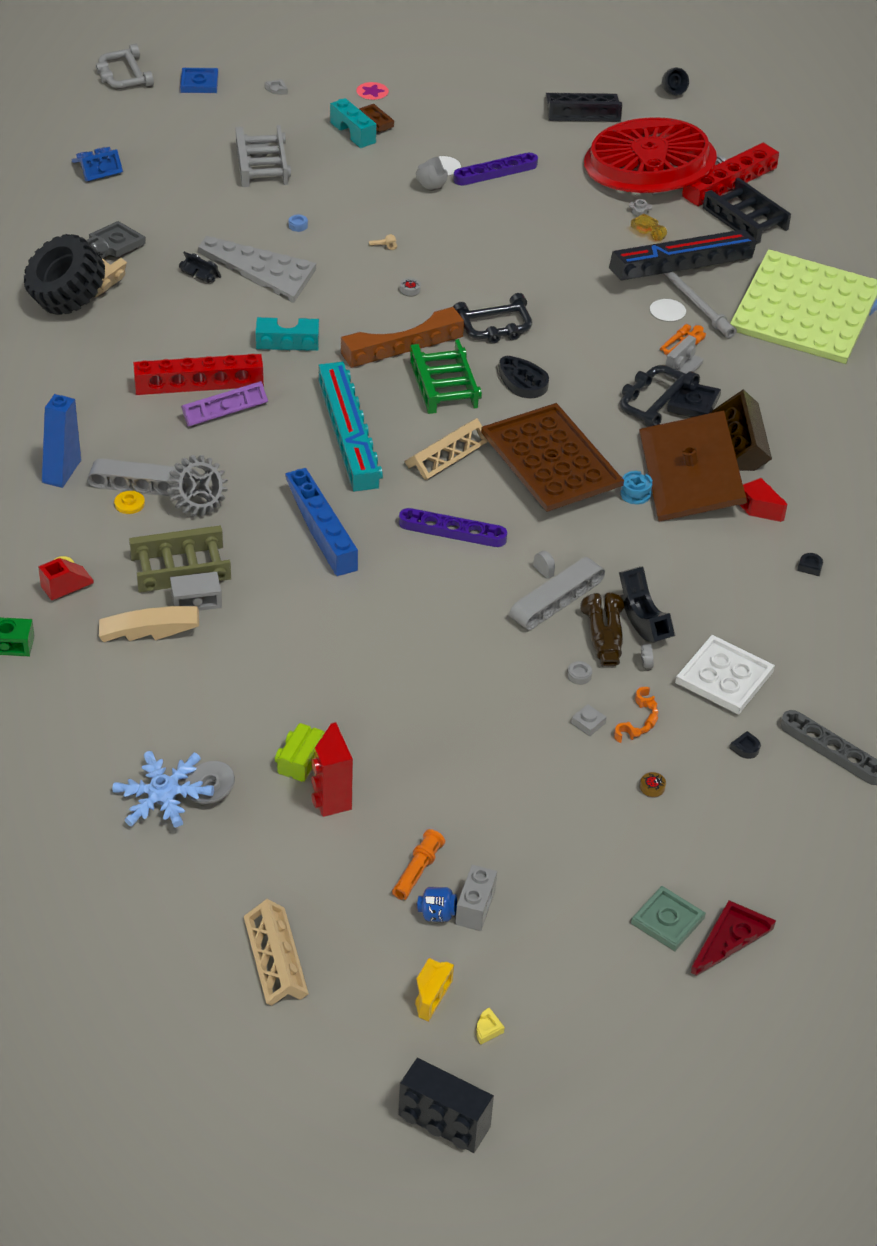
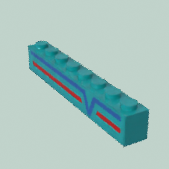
[318,361,383,492]

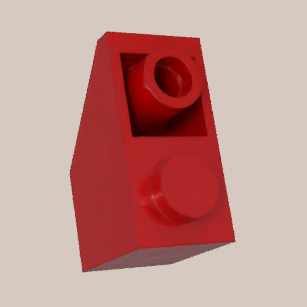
[740,478,788,522]
[38,558,94,600]

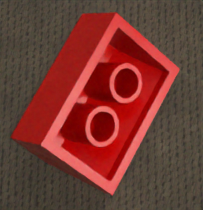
[311,722,353,817]

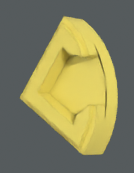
[476,1007,505,1045]

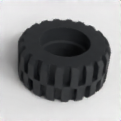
[24,234,105,315]

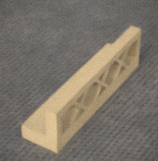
[404,418,488,480]
[244,899,309,1006]

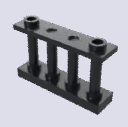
[703,178,791,245]

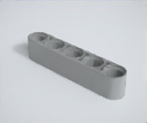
[88,459,200,498]
[510,557,606,630]

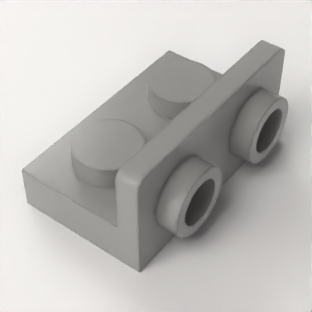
[664,335,703,380]

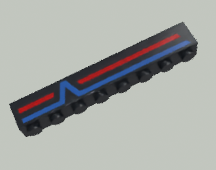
[609,229,757,281]

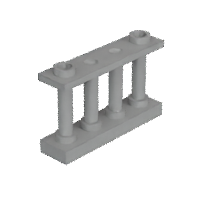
[235,125,291,187]

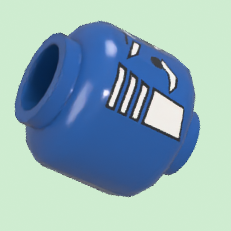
[417,887,458,922]

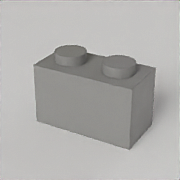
[170,572,222,611]

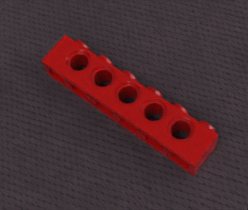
[682,142,779,206]
[133,354,264,395]

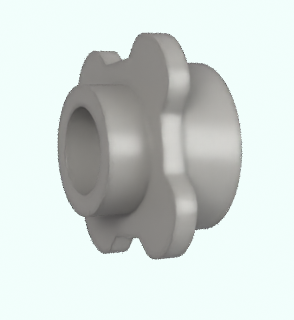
[629,199,652,216]

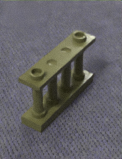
[129,525,231,593]

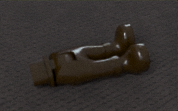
[580,593,624,666]

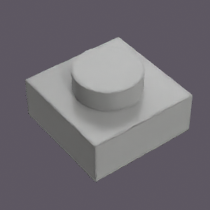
[571,704,607,736]

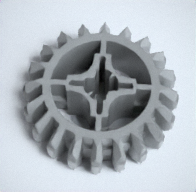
[167,455,228,516]

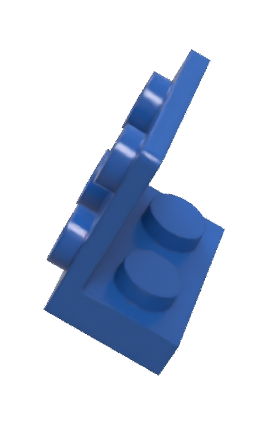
[72,147,123,181]

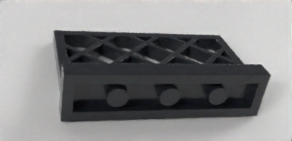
[545,93,622,122]

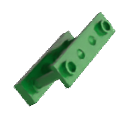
[410,339,482,414]

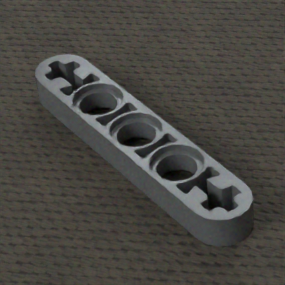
[781,710,877,785]

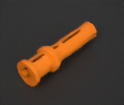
[392,829,445,900]

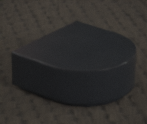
[797,553,823,576]
[730,731,761,759]

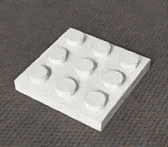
[675,635,775,715]

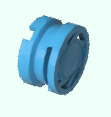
[620,471,653,505]

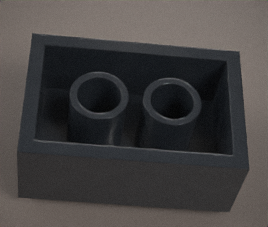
[398,1057,494,1153]

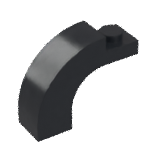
[619,566,675,642]

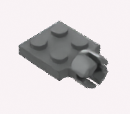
[86,221,146,259]

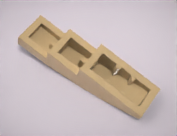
[99,606,199,642]

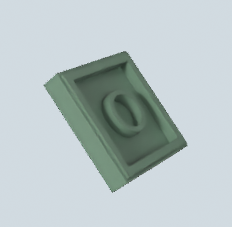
[631,886,706,951]

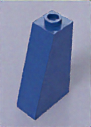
[42,394,81,488]

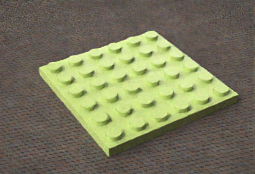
[730,249,877,364]

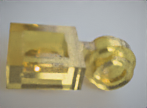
[631,214,667,241]

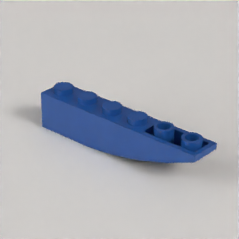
[285,468,358,576]

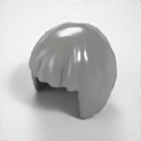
[416,157,448,190]

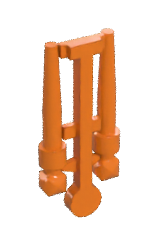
[660,324,706,355]

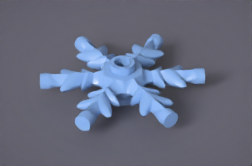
[112,751,214,828]

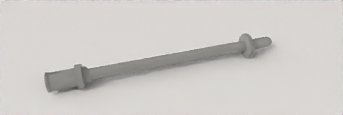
[640,244,737,339]

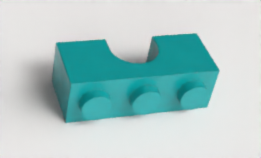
[330,98,376,148]
[256,317,319,351]

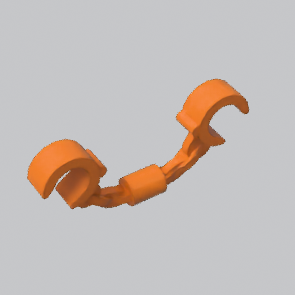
[614,687,658,743]

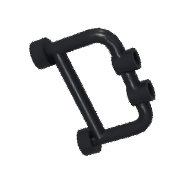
[453,293,533,344]
[620,365,700,427]

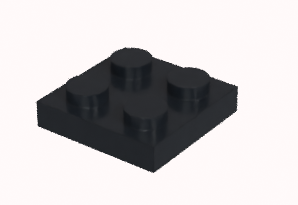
[667,384,721,417]

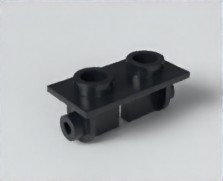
[179,251,222,283]

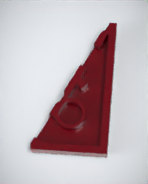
[691,900,776,976]

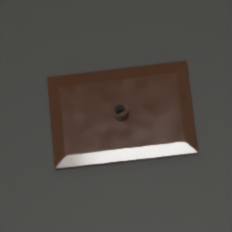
[481,403,624,512]
[639,411,747,522]

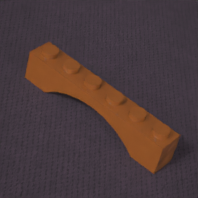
[341,307,464,368]

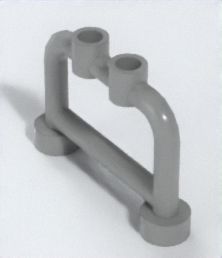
[96,43,154,88]

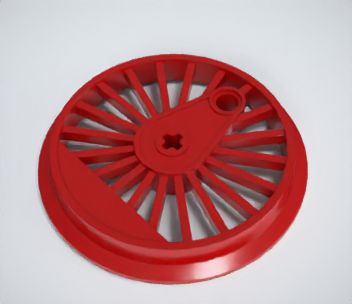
[584,117,717,193]

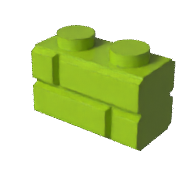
[275,723,325,782]

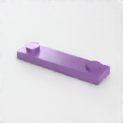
[181,381,268,427]

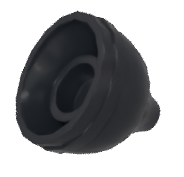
[661,67,689,96]

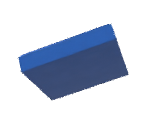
[180,68,218,93]

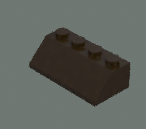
[712,389,772,471]

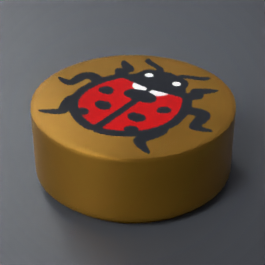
[640,772,666,797]

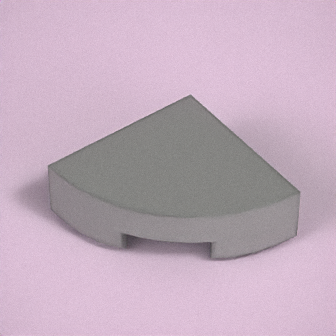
[265,79,288,95]

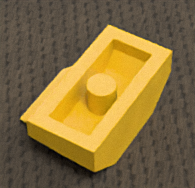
[415,958,454,1022]

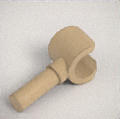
[369,234,397,250]

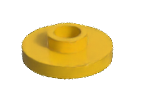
[114,491,145,514]

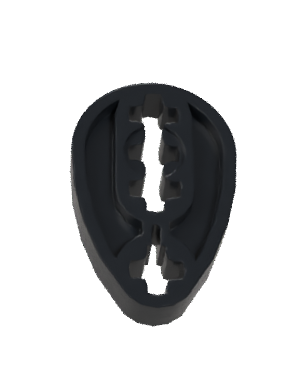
[499,356,549,399]

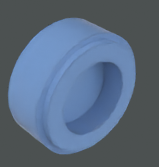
[288,214,308,232]

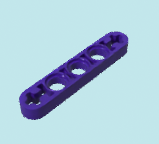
[453,152,538,186]
[399,508,507,547]

